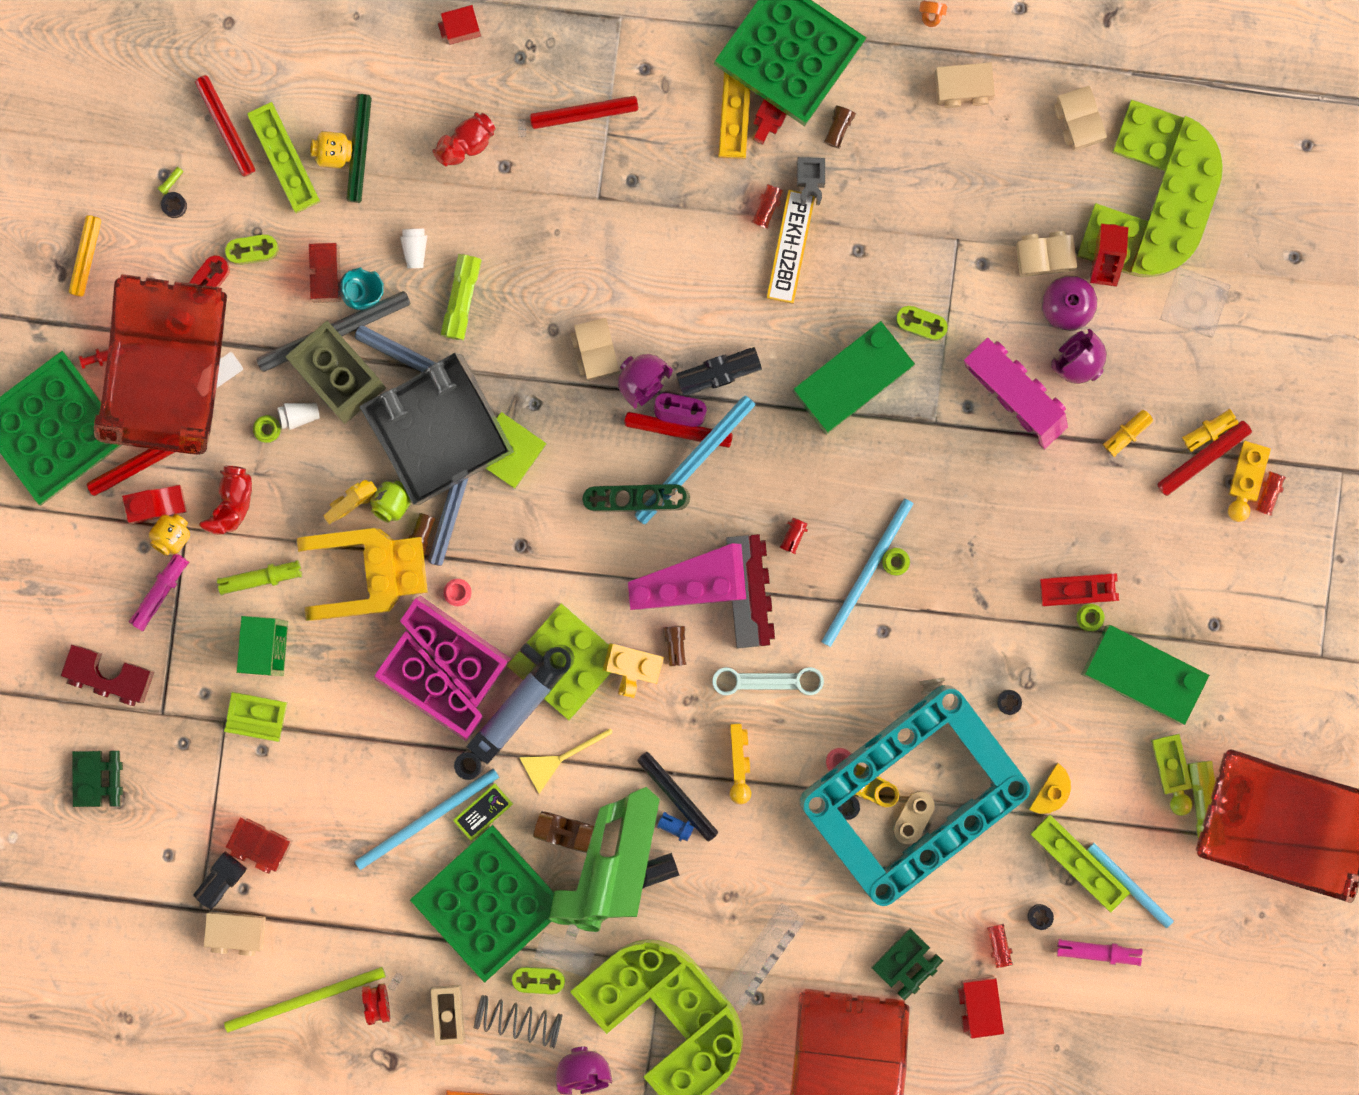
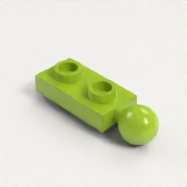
[1151,734,1193,816]

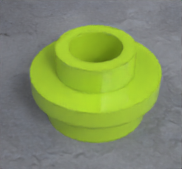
[253,415,281,443]
[882,548,910,576]
[1076,604,1105,631]

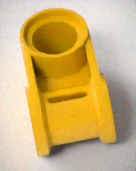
[855,764,899,808]

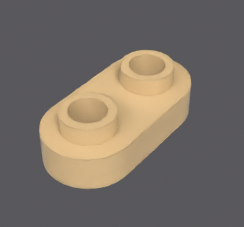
[893,792,935,845]

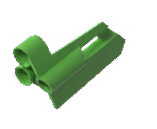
[549,787,660,932]

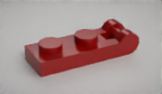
[1040,573,1119,607]

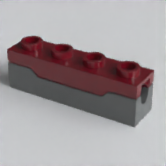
[726,534,775,649]

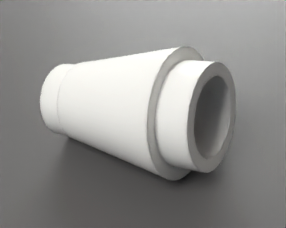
[400,229,427,268]
[277,403,320,430]

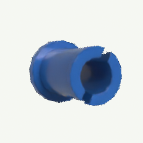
[657,812,694,842]

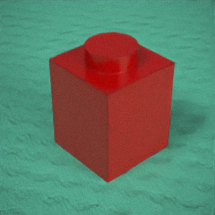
[438,5,481,45]

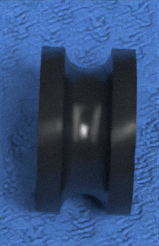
[161,192,187,218]
[997,690,1022,715]
[837,796,860,820]
[1027,904,1054,930]

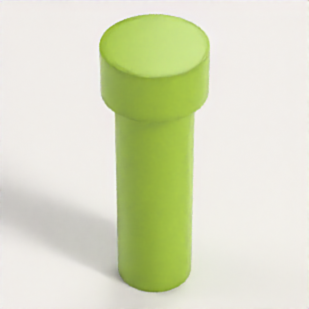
[157,166,184,195]

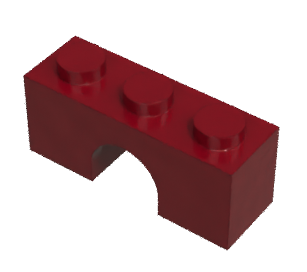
[60,644,155,707]

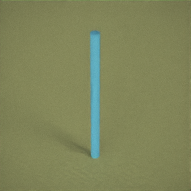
[821,498,914,647]
[354,768,500,870]

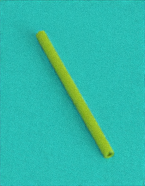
[224,967,386,1033]

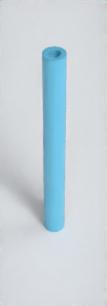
[1086,843,1174,928]

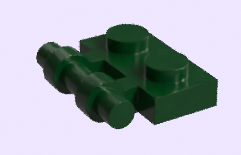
[72,751,123,807]
[871,928,943,1001]

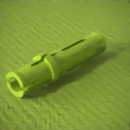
[217,560,302,596]

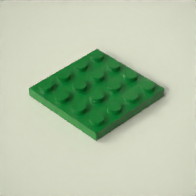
[713,0,867,127]
[0,350,130,506]
[410,825,554,983]

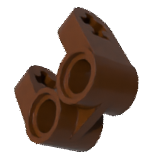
[533,811,595,853]

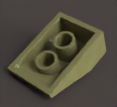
[285,321,386,424]

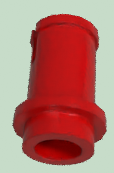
[779,517,808,554]

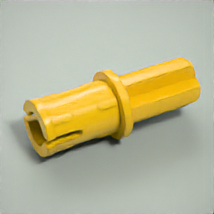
[1102,410,1153,457]

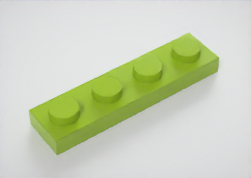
[247,102,321,214]
[1030,814,1130,913]

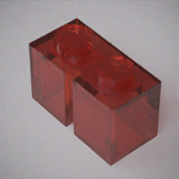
[309,243,341,303]
[226,816,294,874]

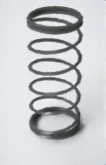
[473,995,563,1049]

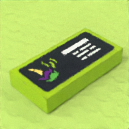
[453,783,513,841]

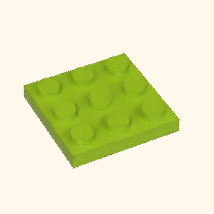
[507,603,611,721]

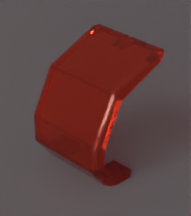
[94,274,227,455]
[1195,749,1359,903]
[790,989,910,1095]

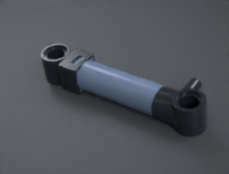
[454,643,575,780]

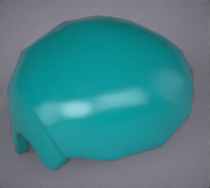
[339,267,384,310]

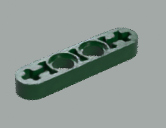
[582,484,690,512]

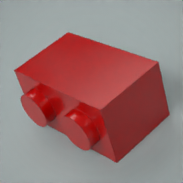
[957,976,1004,1039]

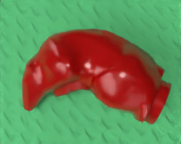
[432,112,496,167]
[199,465,252,535]

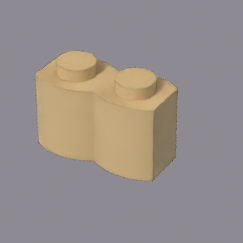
[1054,85,1107,151]
[1016,231,1077,277]
[570,318,620,381]

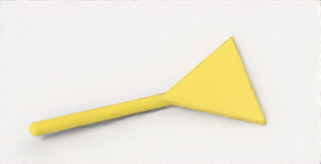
[519,729,612,794]

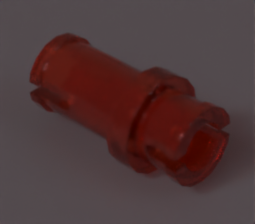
[751,184,783,229]
[1255,471,1286,516]
[987,924,1013,969]

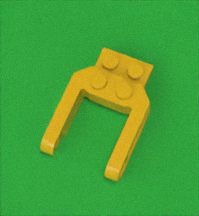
[297,528,428,621]

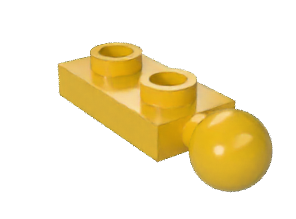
[1228,441,1271,522]
[729,723,752,805]

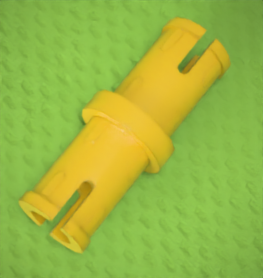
[1182,408,1239,452]

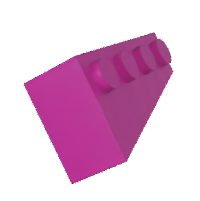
[964,337,1068,450]
[628,543,746,610]
[400,595,511,707]
[374,630,483,742]

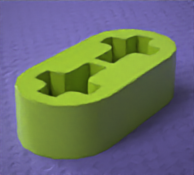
[225,235,279,265]
[896,306,948,341]
[512,966,565,995]

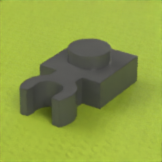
[797,157,825,206]

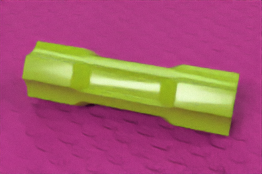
[440,254,482,341]
[1188,761,1224,847]

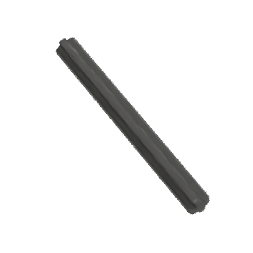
[256,291,411,372]

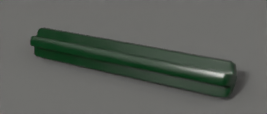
[346,94,372,203]

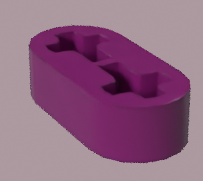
[654,393,707,427]

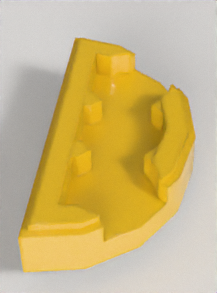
[1028,762,1071,814]

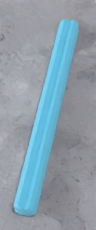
[635,395,755,524]

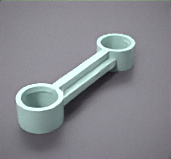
[712,667,824,695]

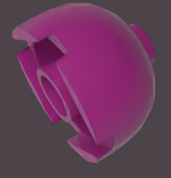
[1042,276,1097,331]
[1051,329,1107,384]
[618,353,673,409]
[556,1046,612,1095]

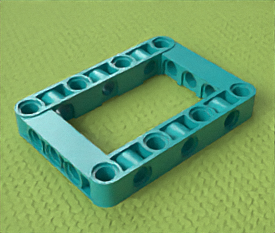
[800,685,1030,906]

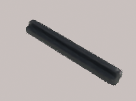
[637,752,718,842]

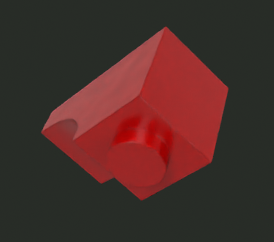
[1090,223,1129,287]
[122,485,187,525]

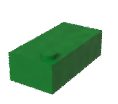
[792,321,915,435]
[236,616,289,676]
[1081,625,1210,725]

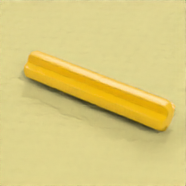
[69,215,101,297]

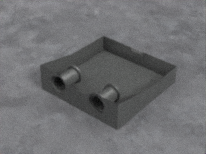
[360,353,514,505]

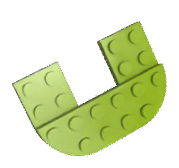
[1077,100,1223,277]
[570,939,743,1095]

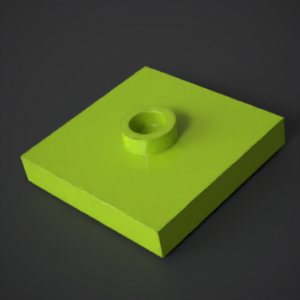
[486,412,547,489]

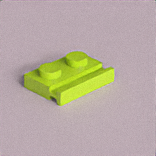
[224,692,288,742]

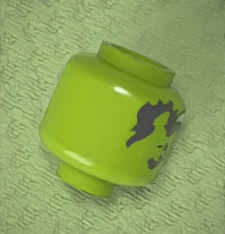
[370,480,411,523]

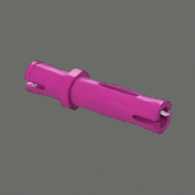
[128,554,190,631]
[1057,939,1143,967]

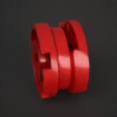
[362,983,391,1025]

